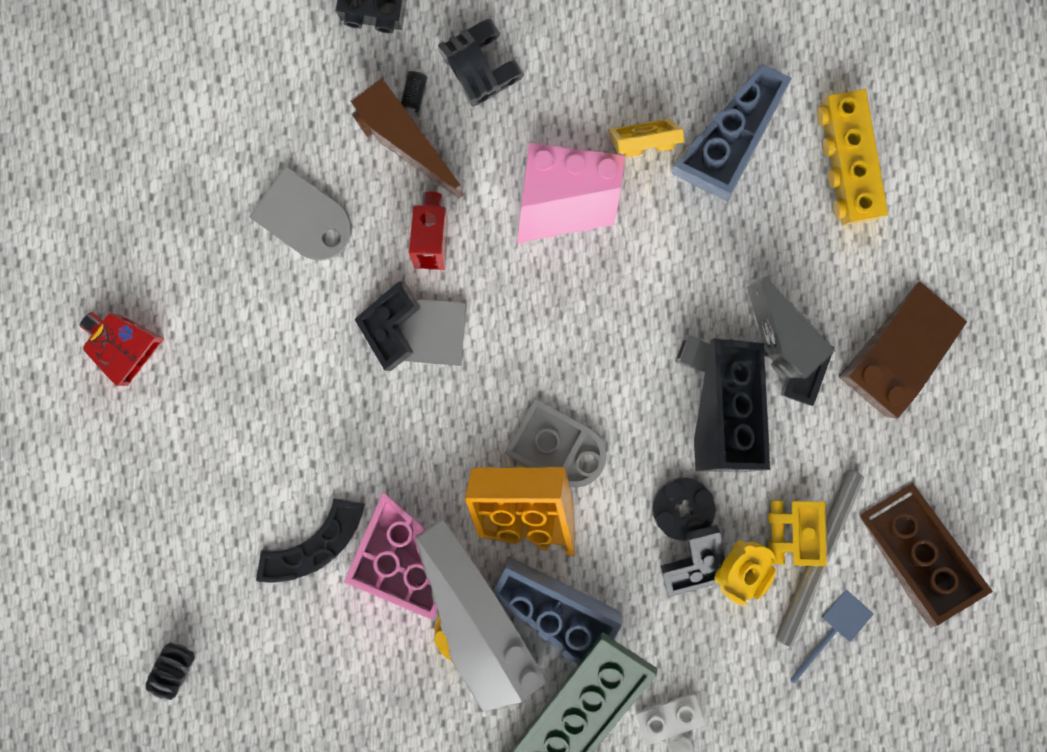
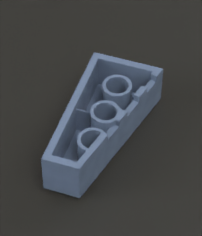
[672,64,792,202]
[493,556,622,664]

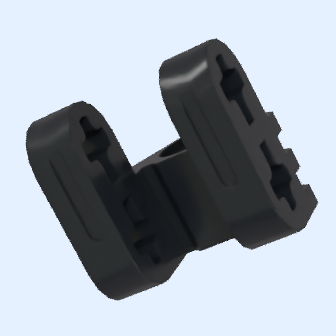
[438,19,524,107]

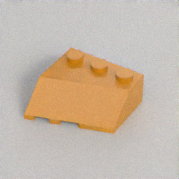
[465,467,575,556]

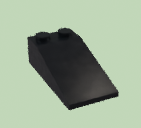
[694,338,771,472]

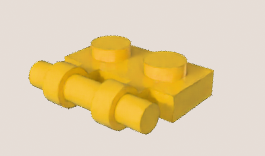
[768,500,828,567]

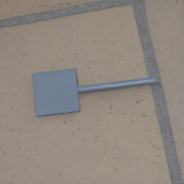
[790,589,874,683]

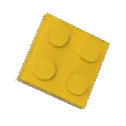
[608,118,684,157]

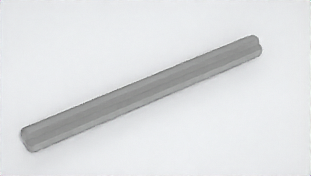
[776,470,864,647]

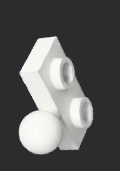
[635,693,706,752]

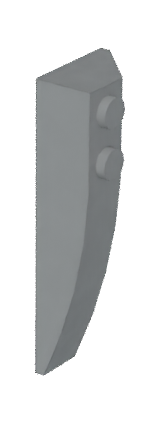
[415,519,547,711]

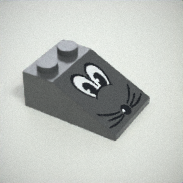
[747,277,835,378]

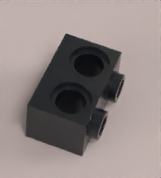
[336,0,407,34]

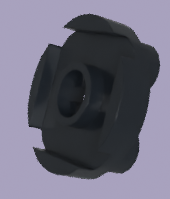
[652,477,716,541]

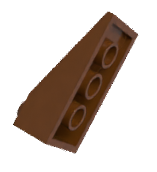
[350,78,464,199]
[838,281,967,419]
[859,483,993,628]

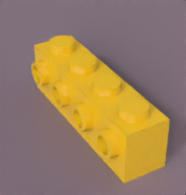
[817,89,888,226]

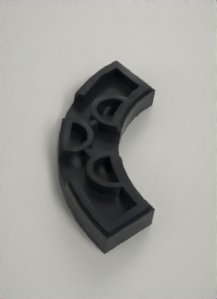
[256,498,365,583]

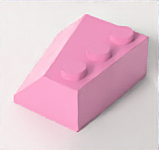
[517,143,625,244]
[344,492,438,620]

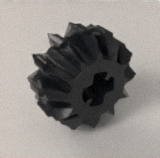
[145,642,195,701]

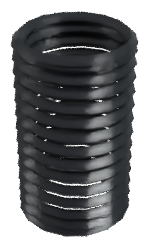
[400,71,428,113]

